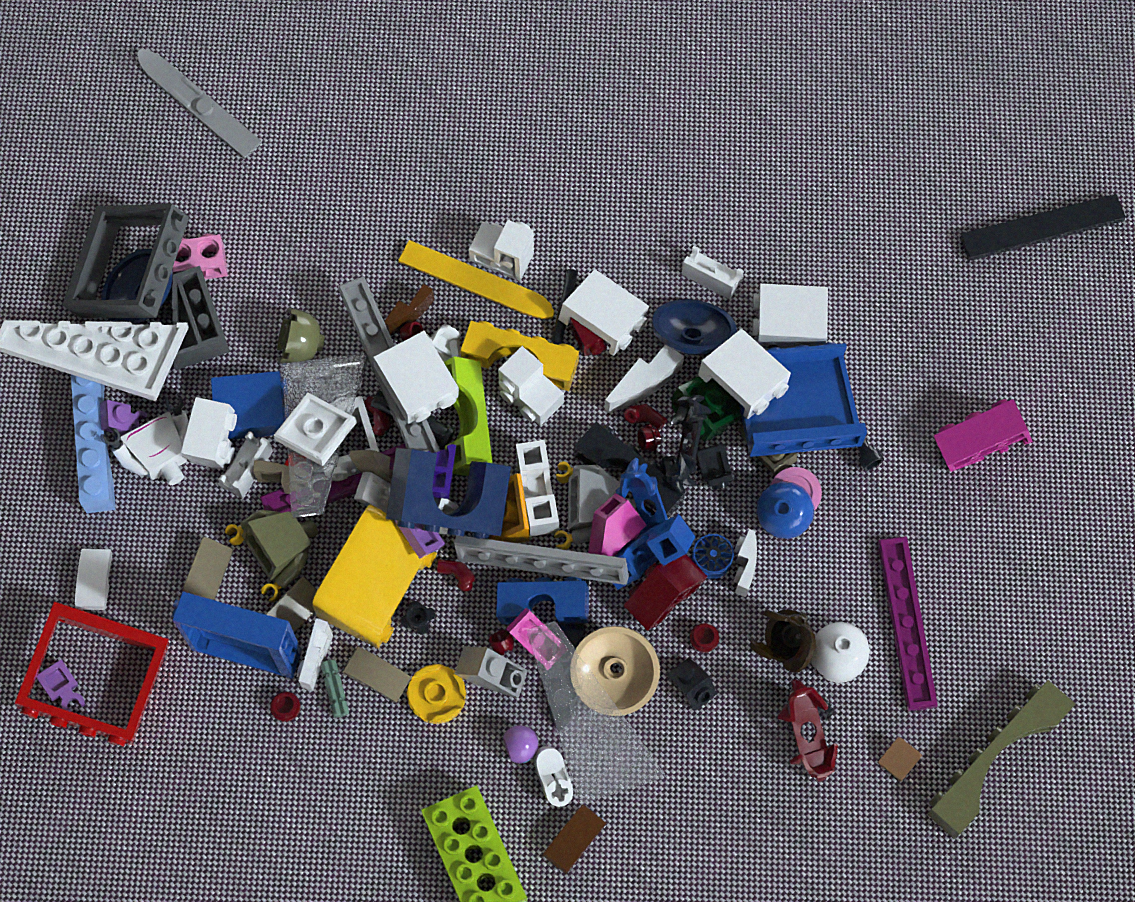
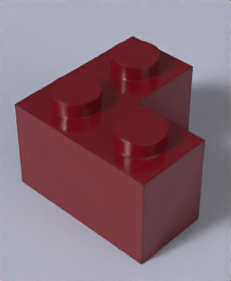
[623,554,708,631]

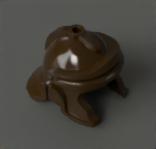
[750,609,816,673]

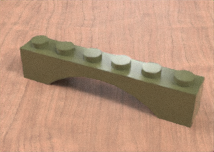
[927,680,1075,839]

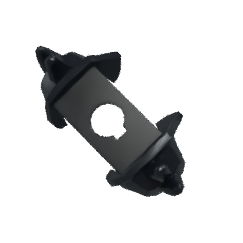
[662,395,711,494]

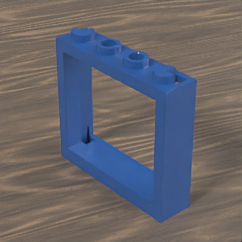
[171,592,302,679]

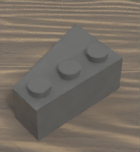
[171,266,230,370]

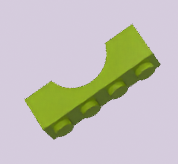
[444,356,492,476]

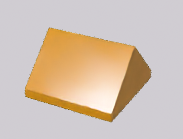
[489,473,529,543]

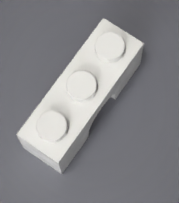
[516,440,559,537]

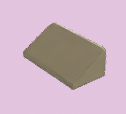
[183,537,234,600]
[265,577,317,633]

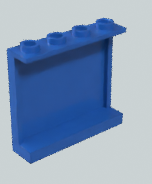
[738,342,867,457]

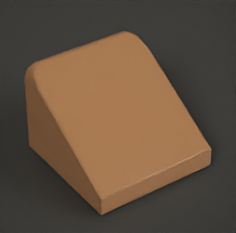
[877,736,922,782]

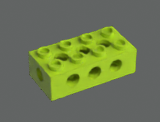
[421,785,527,902]

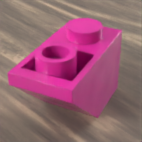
[588,493,647,557]

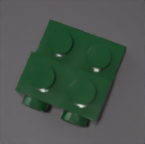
[670,376,742,442]

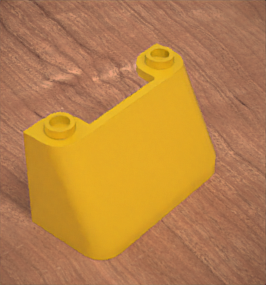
[312,504,437,649]

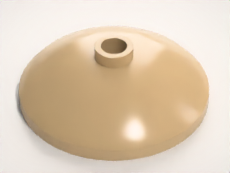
[570,626,660,716]

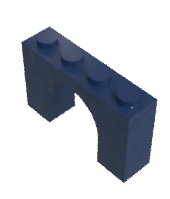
[386,448,511,539]

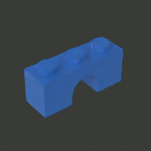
[613,514,696,590]
[496,577,589,624]

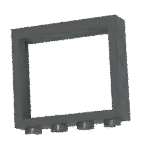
[62,203,189,318]

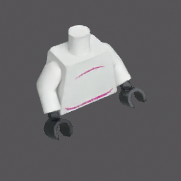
[100,394,189,485]

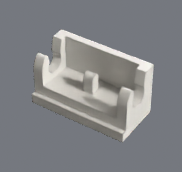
[682,246,744,299]
[218,431,273,498]

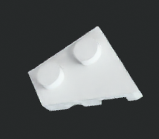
[297,618,333,691]

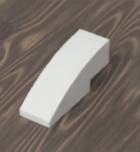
[604,345,684,413]

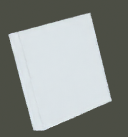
[274,392,356,466]

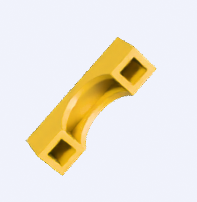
[461,321,579,391]

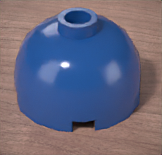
[756,481,815,539]

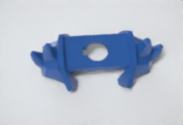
[616,458,668,535]

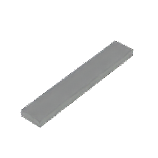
[454,536,629,585]

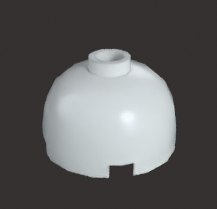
[811,622,870,683]

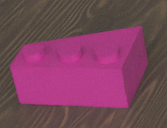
[933,399,1033,472]

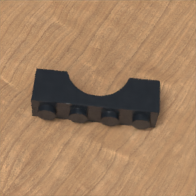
[574,422,685,518]

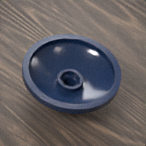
[101,248,173,325]
[652,299,737,356]

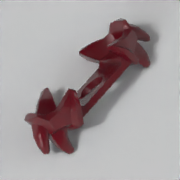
[778,679,838,782]

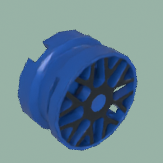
[692,534,734,579]

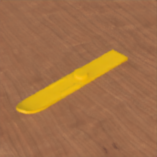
[398,240,555,319]

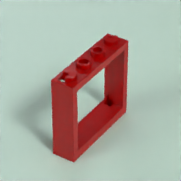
[15,602,169,747]

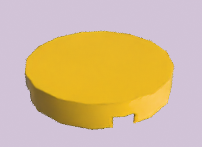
[407,664,466,724]

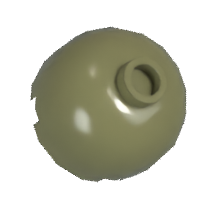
[277,308,325,366]

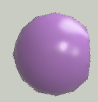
[502,725,539,763]

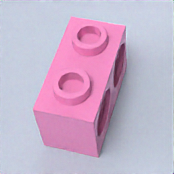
[172,234,228,284]

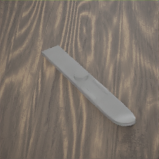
[137,49,262,159]

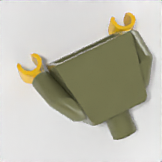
[225,510,318,603]

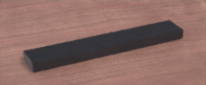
[960,194,1126,261]

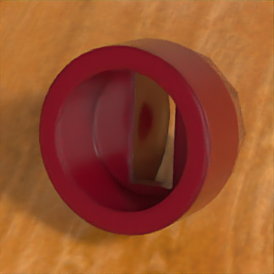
[399,322,424,341]
[489,630,514,656]

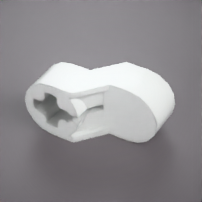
[533,746,573,807]

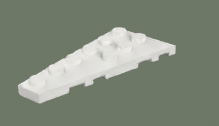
[0,320,189,401]

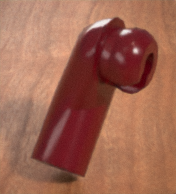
[364,396,391,436]
[624,404,667,430]
[437,559,475,591]

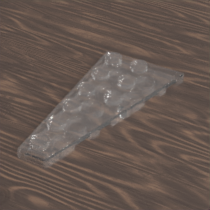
[282,353,368,518]
[526,621,667,804]

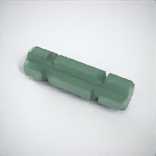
[320,659,349,718]

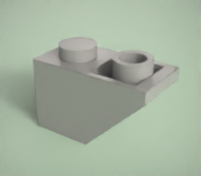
[454,646,528,698]

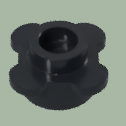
[401,601,436,635]

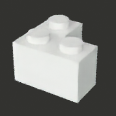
[469,220,534,281]
[498,346,564,426]
[181,397,237,471]

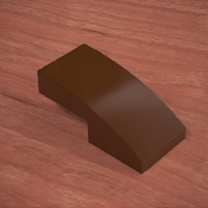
[384,284,434,336]
[542,804,606,874]

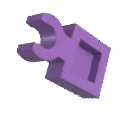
[100,400,147,435]
[37,659,85,712]

